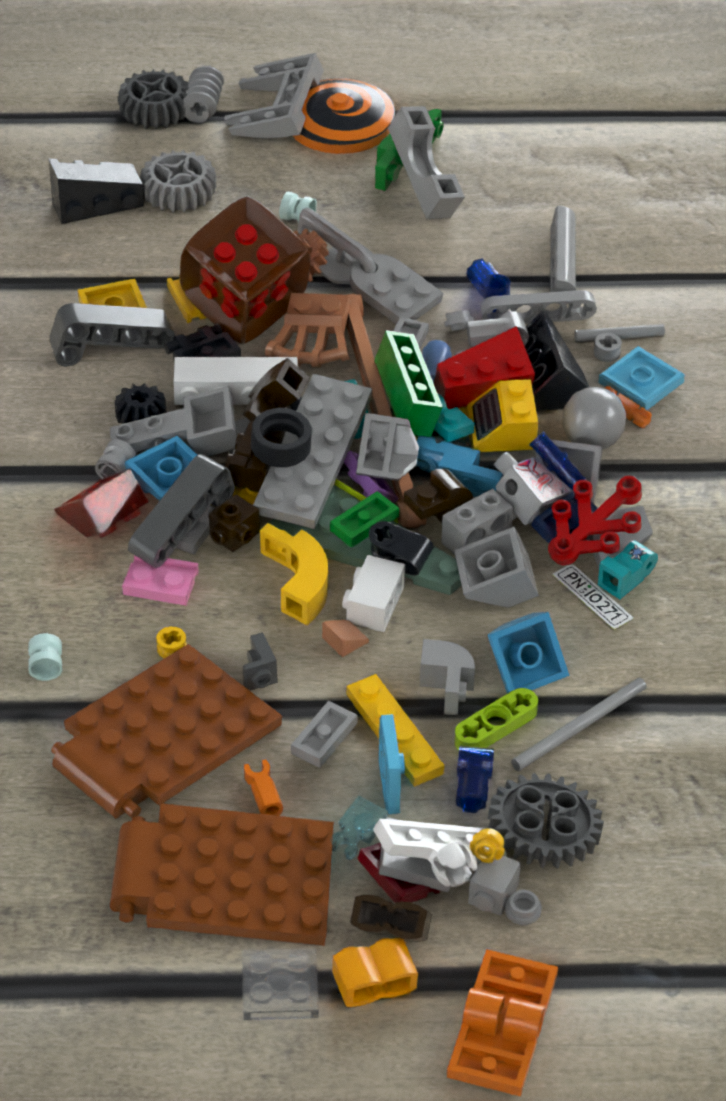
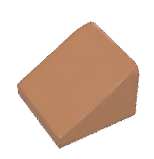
[322,620,369,657]

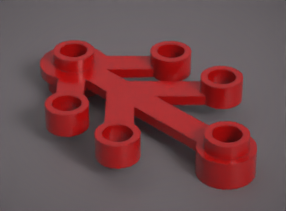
[548,476,642,566]

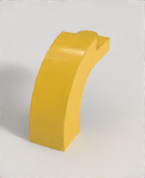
[260,523,328,626]

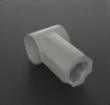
[467,311,529,348]

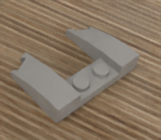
[224,53,324,138]

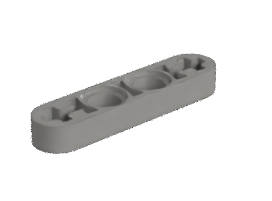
[480,290,597,324]

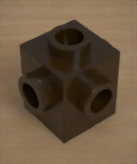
[208,494,260,552]

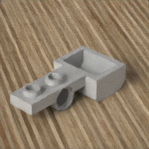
[110,386,237,456]

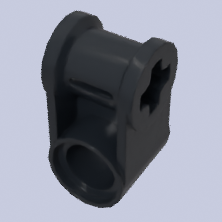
[369,521,434,576]

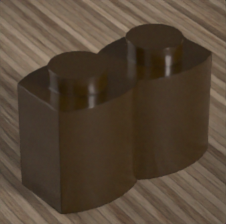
[350,895,432,942]

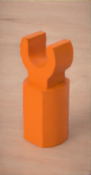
[244,759,283,816]

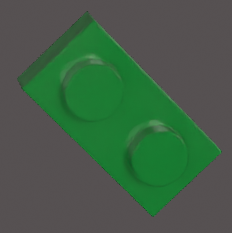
[330,491,399,548]

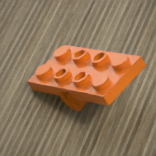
[447,949,558,1097]

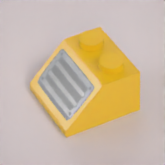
[467,379,538,452]

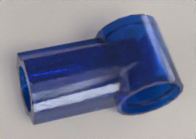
[466,258,511,313]
[456,745,495,813]

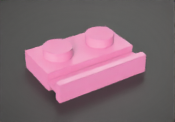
[122,555,199,606]

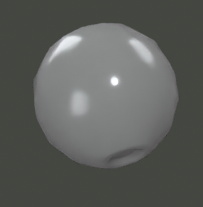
[562,387,626,449]

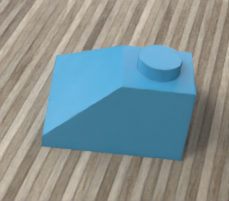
[487,612,570,694]

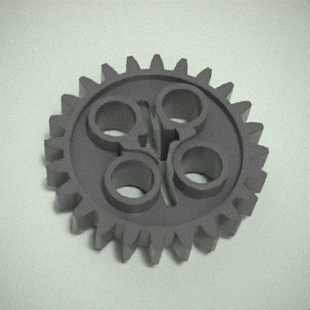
[487,773,604,869]

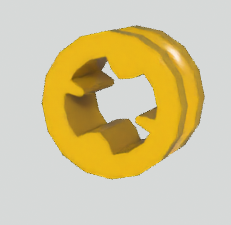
[156,626,186,658]

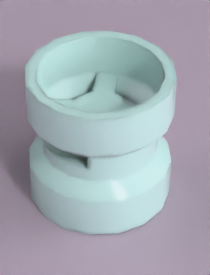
[279,191,317,223]
[28,633,62,681]

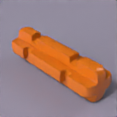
[604,386,652,428]

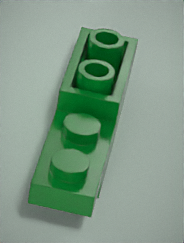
[375,108,444,191]

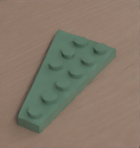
[260,485,462,595]

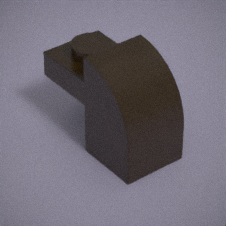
[242,358,310,421]
[403,469,473,523]

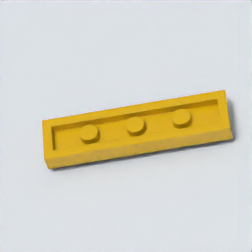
[346,674,445,787]

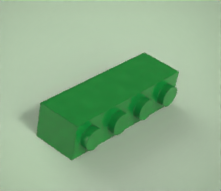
[375,330,443,437]

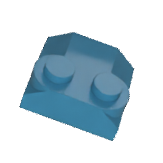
[125,436,197,501]

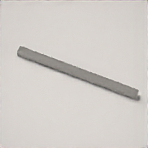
[511,677,647,771]

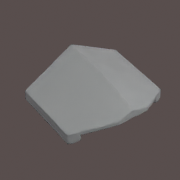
[356,413,419,481]

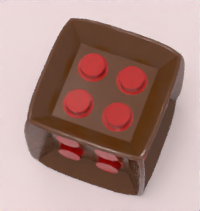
[180,196,311,344]

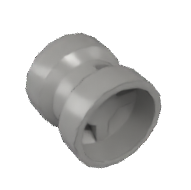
[95,440,136,484]

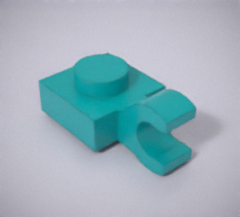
[434,394,474,442]

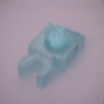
[330,795,389,860]

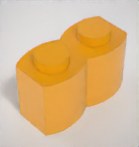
[332,938,418,1007]

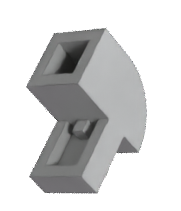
[420,639,475,715]

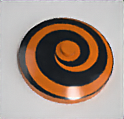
[292,78,395,154]

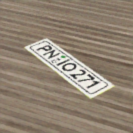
[552,563,634,630]

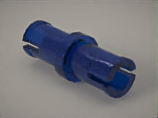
[529,431,586,490]

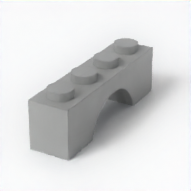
[388,106,465,219]

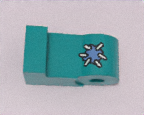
[597,540,658,600]

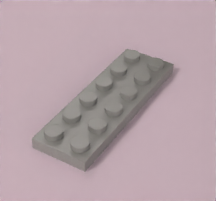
[253,374,372,529]

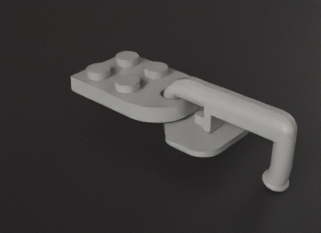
[297,208,443,324]

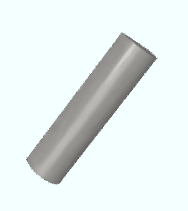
[550,206,576,292]

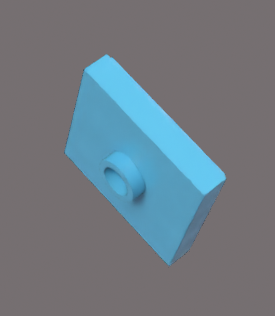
[598,346,685,410]
[378,714,405,814]

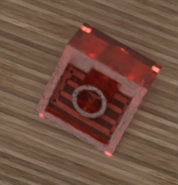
[54,469,149,538]

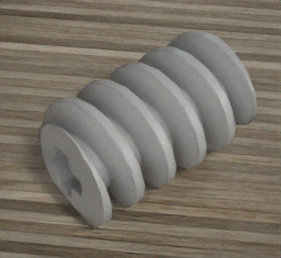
[183,66,224,123]

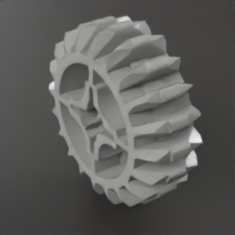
[140,150,216,213]

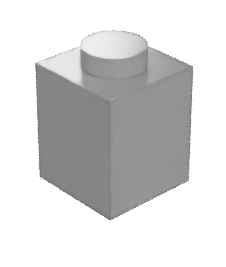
[468,856,521,916]

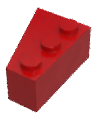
[434,326,535,409]

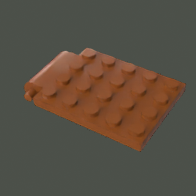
[51,644,282,819]
[110,803,334,946]

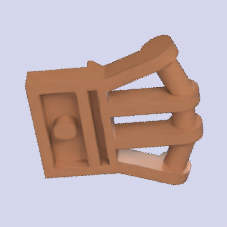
[265,293,351,368]

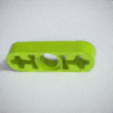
[454,688,538,755]

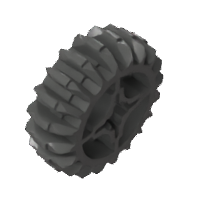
[117,69,189,129]

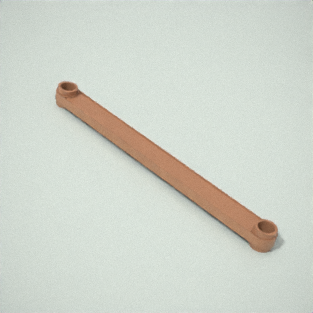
[344,293,426,529]

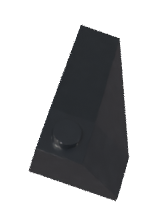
[525,310,589,411]

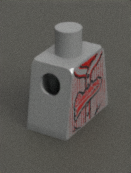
[494,452,573,525]

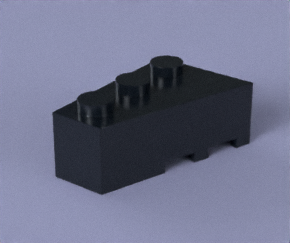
[48,158,144,224]

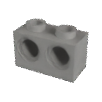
[441,488,513,555]

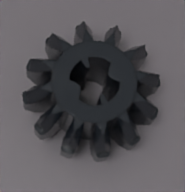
[114,383,167,424]

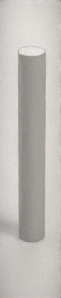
[574,324,665,342]

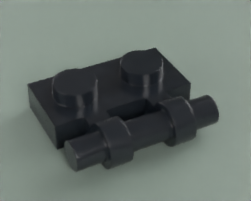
[164,324,241,360]

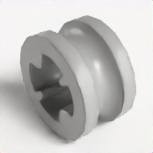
[594,333,622,362]

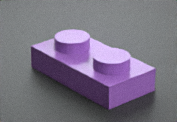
[344,450,399,504]

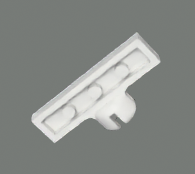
[373,819,507,887]

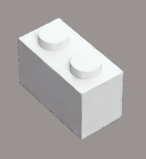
[342,555,405,632]

